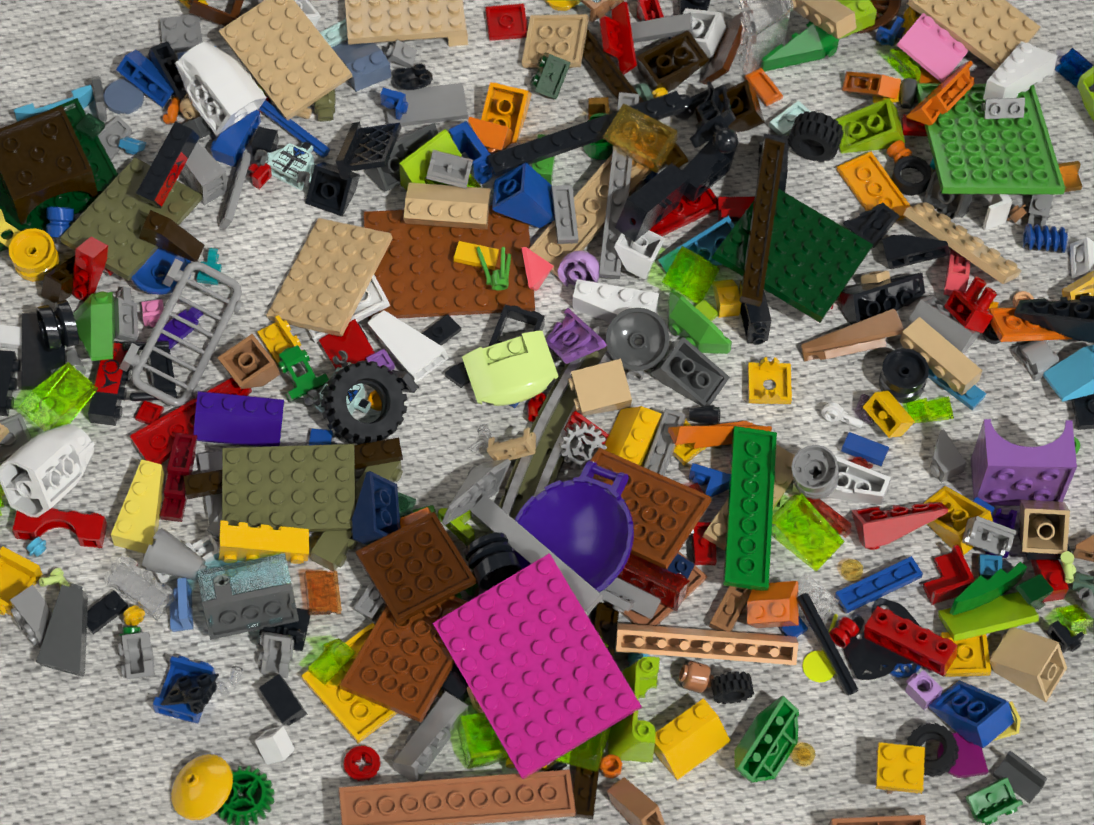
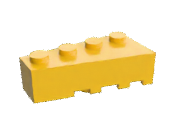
[219,520,309,564]

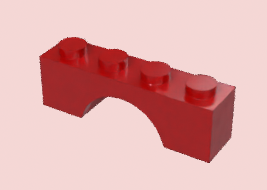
[12,508,107,549]

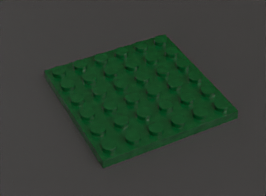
[712,188,873,323]

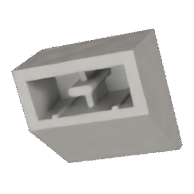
[10,585,51,648]

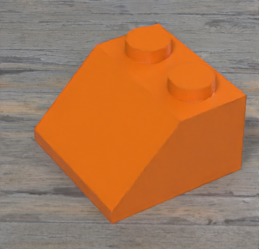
[468,117,513,154]
[747,581,799,628]

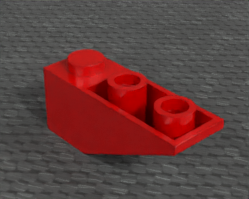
[72,236,108,301]

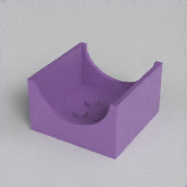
[971,419,1077,506]

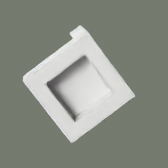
[255,726,294,765]

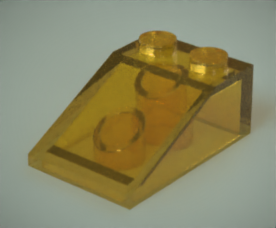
[603,103,677,173]

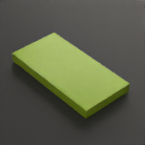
[938,592,1039,641]

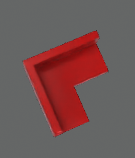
[923,544,975,605]

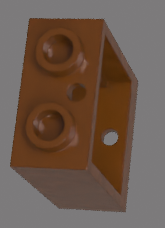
[187,0,244,26]

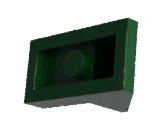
[1015,574,1054,610]

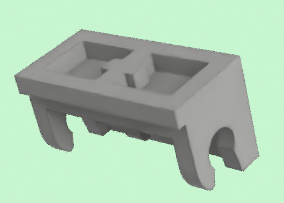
[426,150,473,189]
[962,516,1016,557]

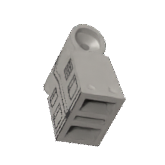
[180,141,228,206]

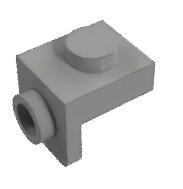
[384,40,417,68]

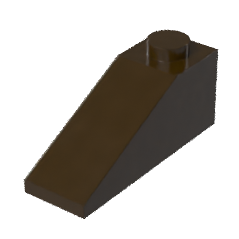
[139,210,205,262]
[41,256,75,303]

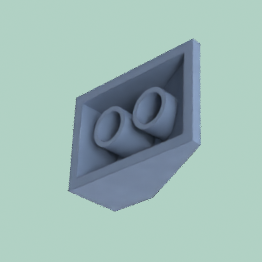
[331,41,391,92]

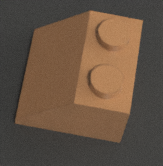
[217,334,280,389]

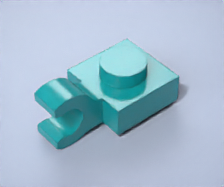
[196,248,222,285]

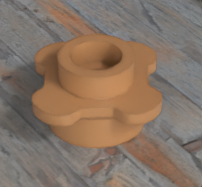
[1007,204,1027,223]

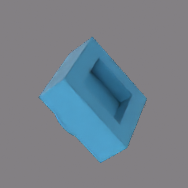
[119,137,146,154]
[979,554,1002,579]

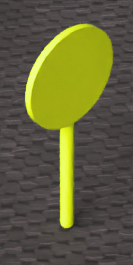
[803,614,838,683]

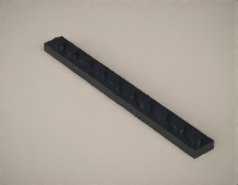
[488,91,685,176]

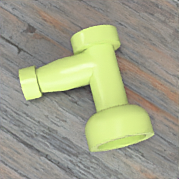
[1060,551,1076,583]
[39,568,70,588]

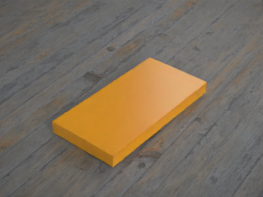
[836,151,911,221]

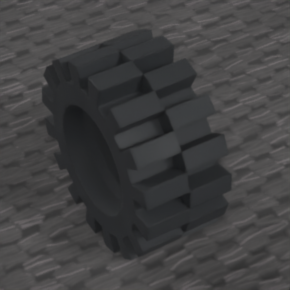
[711,671,754,704]

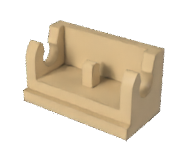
[487,428,536,461]

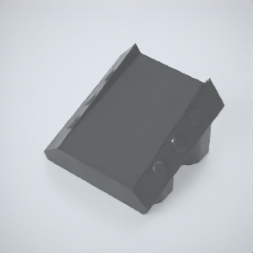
[923,169,974,219]

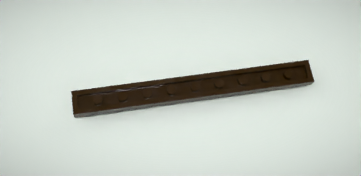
[583,28,689,168]
[739,138,785,307]
[184,437,403,499]
[572,604,619,820]

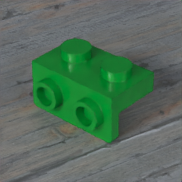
[965,777,1023,825]

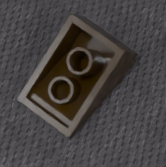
[637,30,709,92]
[695,80,765,132]

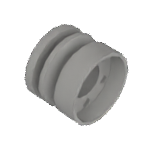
[791,445,839,500]

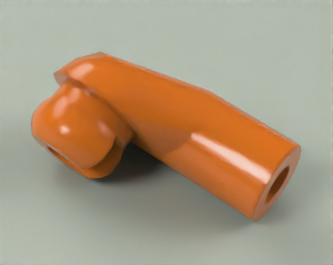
[163,97,181,124]

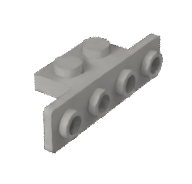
[600,577,661,619]

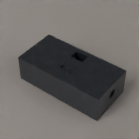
[615,163,691,242]

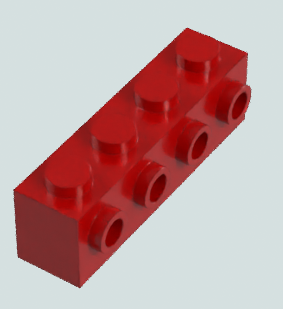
[864,606,958,677]

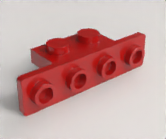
[599,1,637,75]

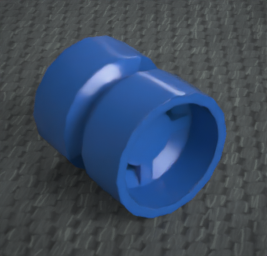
[46,207,74,238]

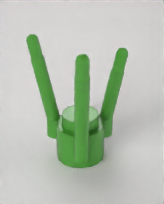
[476,247,511,291]

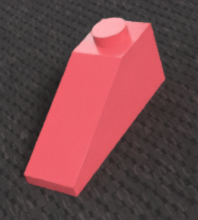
[944,248,970,297]

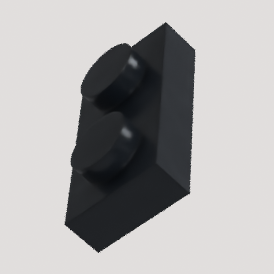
[87,590,129,635]

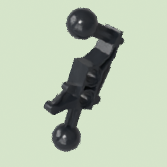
[674,81,738,154]

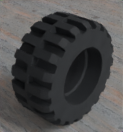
[321,361,407,445]

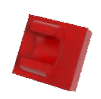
[248,163,272,190]

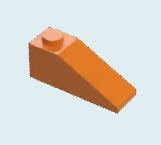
[842,71,901,99]

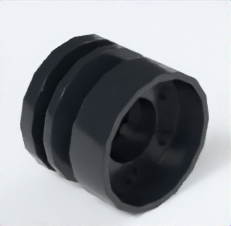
[464,532,521,590]

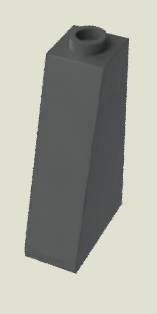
[36,583,88,677]

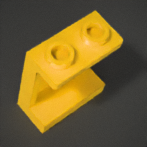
[0,546,42,616]

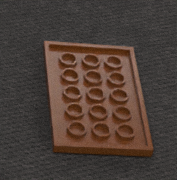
[579,448,712,570]
[340,596,467,723]

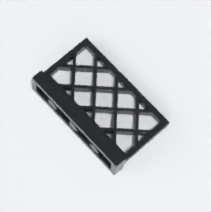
[336,122,401,179]

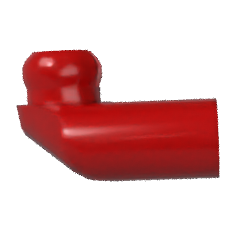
[527,393,546,422]

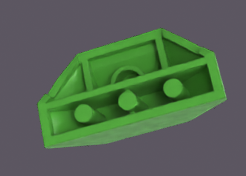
[668,289,732,354]

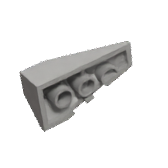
[442,459,511,525]

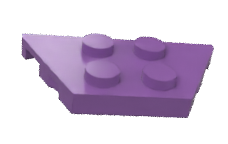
[546,308,607,364]

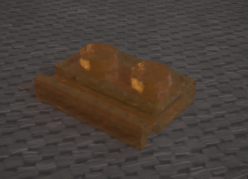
[304,571,342,615]

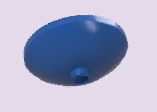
[131,247,191,295]

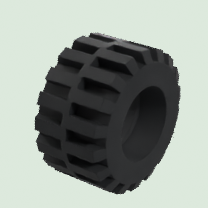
[788,111,844,162]

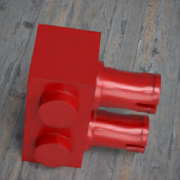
[944,277,997,333]

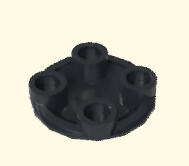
[394,64,433,90]

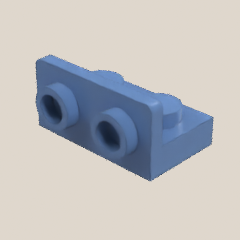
[169,578,194,632]

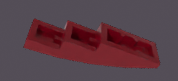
[160,433,198,522]

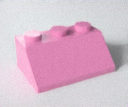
[897,13,968,83]

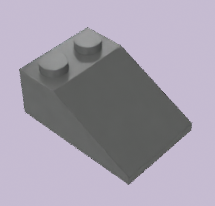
[651,337,730,407]

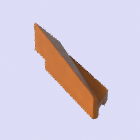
[906,60,975,126]
[668,421,772,449]

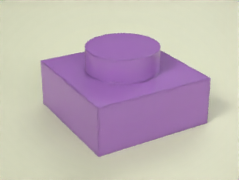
[366,349,395,372]

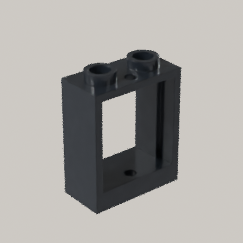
[739,280,772,345]
[489,304,545,346]

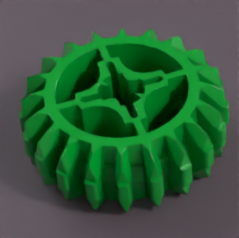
[215,765,275,825]

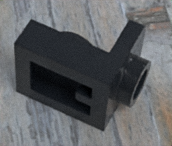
[1047,620,1085,653]

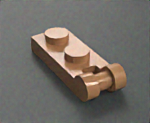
[709,586,752,632]

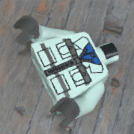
[254,142,316,190]
[305,351,371,415]

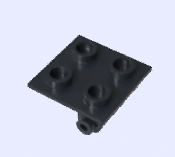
[259,608,312,652]
[162,673,219,714]

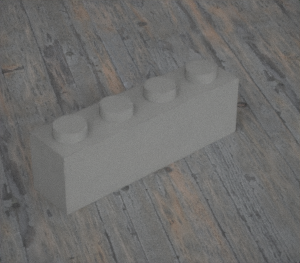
[392,691,468,782]

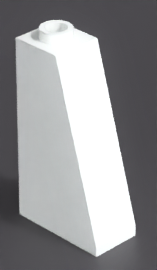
[367,310,449,383]

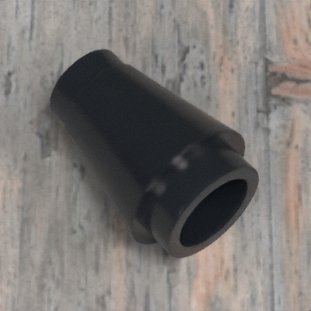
[689,405,721,425]

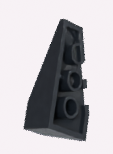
[840,273,925,325]
[1014,295,1094,343]

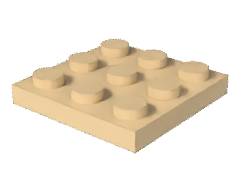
[522,14,589,68]

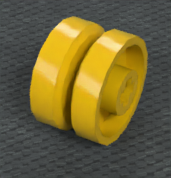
[9,228,59,282]

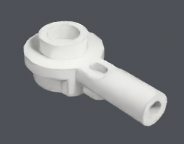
[821,402,863,429]

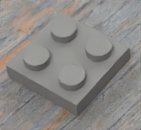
[160,14,202,52]

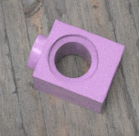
[905,670,943,710]

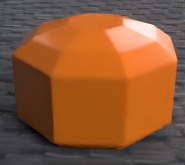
[600,754,623,779]

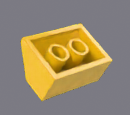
[604,406,662,466]
[654,698,730,780]

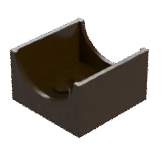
[0,106,98,225]

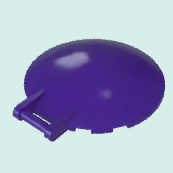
[512,460,634,593]

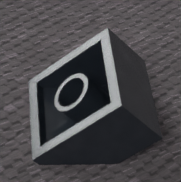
[305,162,360,216]

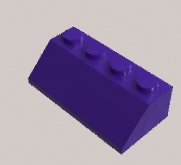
[194,391,284,447]

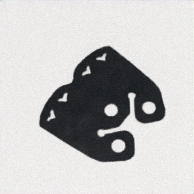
[843,598,921,680]

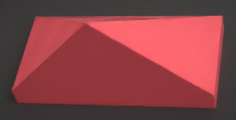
[522,247,554,291]

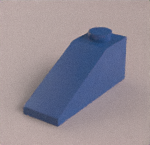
[116,50,174,108]
[210,110,261,167]

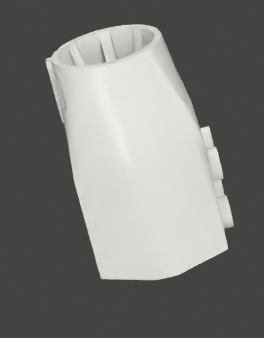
[175,42,267,136]
[0,424,95,517]

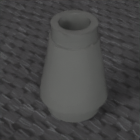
[900,78,918,109]

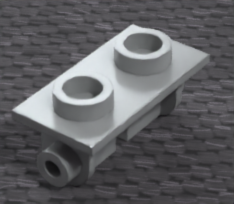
[981,98,1025,119]

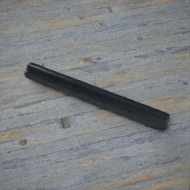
[796,593,858,696]

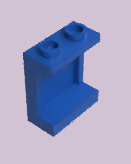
[449,121,492,186]
[153,656,215,724]

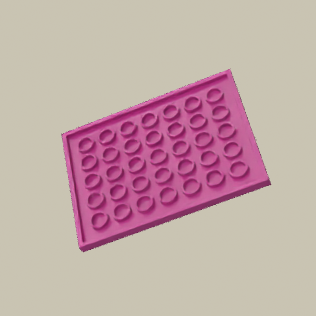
[433,553,642,779]

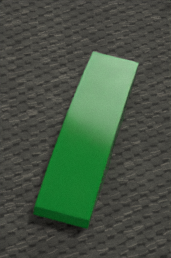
[949,562,1027,615]

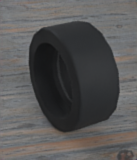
[892,156,932,196]

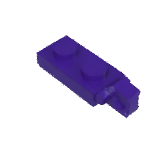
[157,307,204,349]

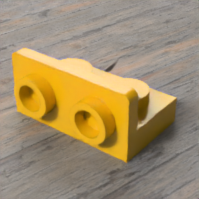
[257,315,301,365]

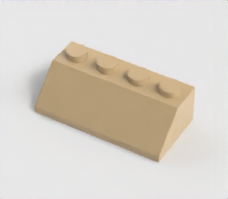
[404,183,491,230]

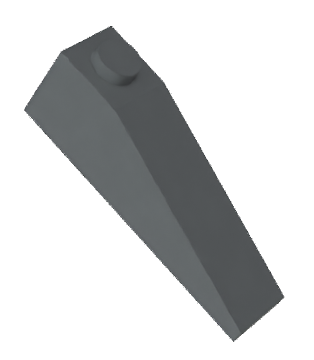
[359,123,439,192]

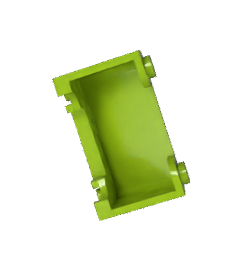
[607,657,660,763]

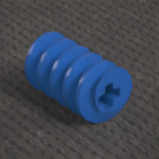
[1023,224,1068,253]

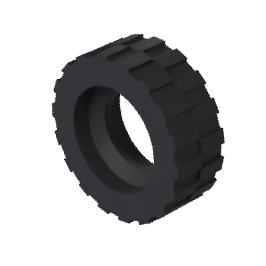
[906,723,959,777]

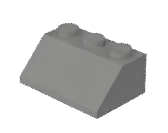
[908,295,981,353]

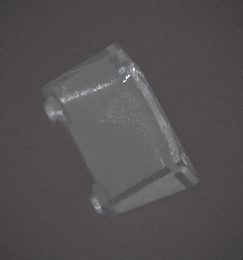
[735,0,793,75]

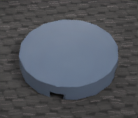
[104,79,144,114]

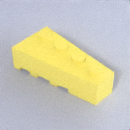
[111,459,165,554]

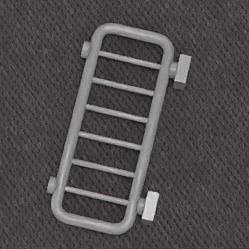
[119,258,243,407]

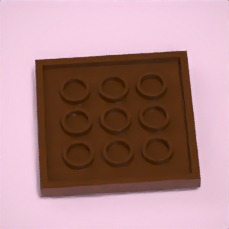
[355,512,476,624]

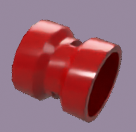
[829,617,859,648]

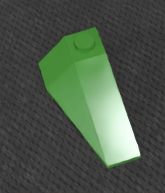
[73,291,115,361]

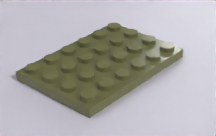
[60,157,202,281]
[222,444,355,532]

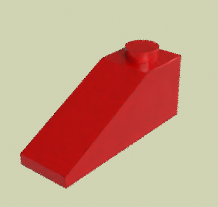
[1031,560,1069,602]

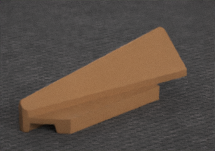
[801,309,905,361]

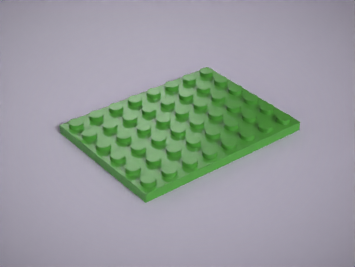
[917,83,1065,195]

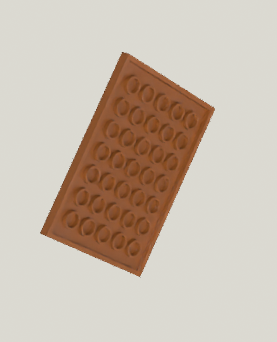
[364,205,535,320]

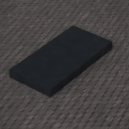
[22,313,65,390]

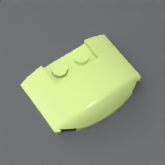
[462,331,558,406]

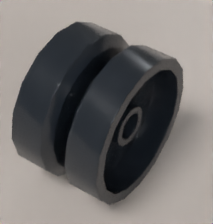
[36,300,79,352]
[879,348,929,403]

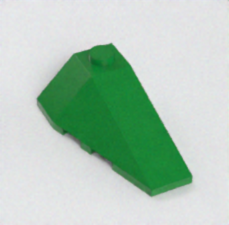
[760,21,839,72]

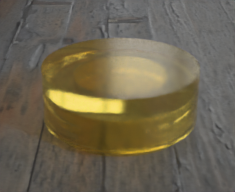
[841,559,863,582]
[792,743,815,767]

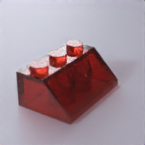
[618,553,690,612]

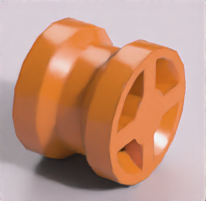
[886,140,912,164]

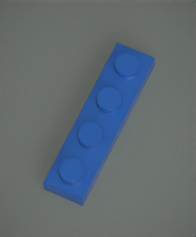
[835,556,923,614]

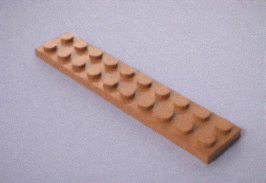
[339,770,576,825]

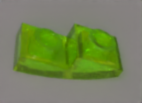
[906,396,954,423]

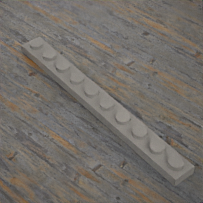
[599,92,639,279]

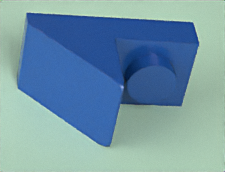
[689,463,730,497]

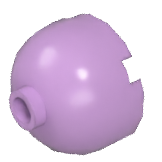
[557,251,600,287]

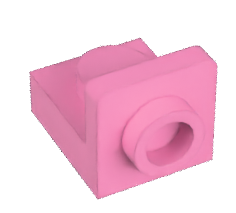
[142,299,164,328]

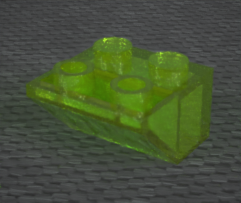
[662,246,720,304]

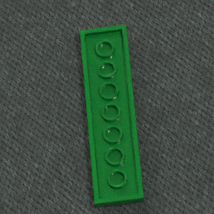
[723,426,777,591]

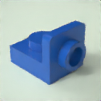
[380,88,409,120]

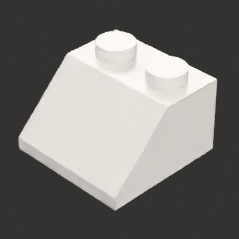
[671,8,727,58]
[614,230,666,279]

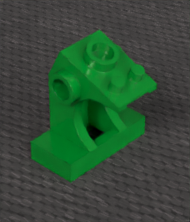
[278,345,329,402]

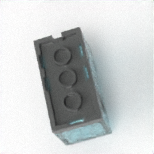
[197,553,299,640]

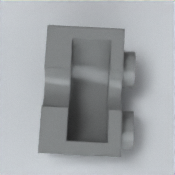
[1013,340,1059,381]
[119,631,155,680]
[258,632,294,678]

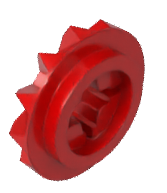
[344,746,381,782]

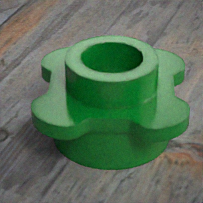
[119,626,141,636]

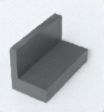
[992,751,1047,804]

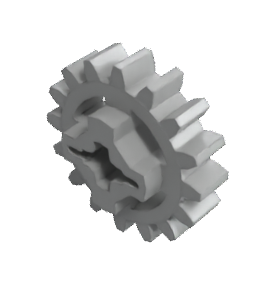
[559,422,607,470]

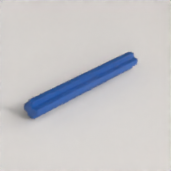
[259,100,330,158]

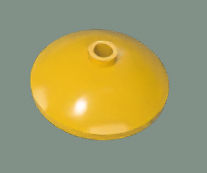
[171,754,233,820]

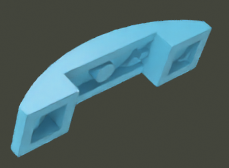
[14,85,95,122]

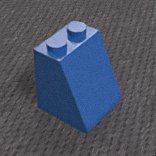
[492,162,555,228]

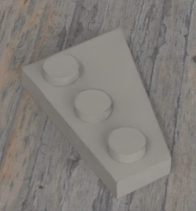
[96,116,132,161]

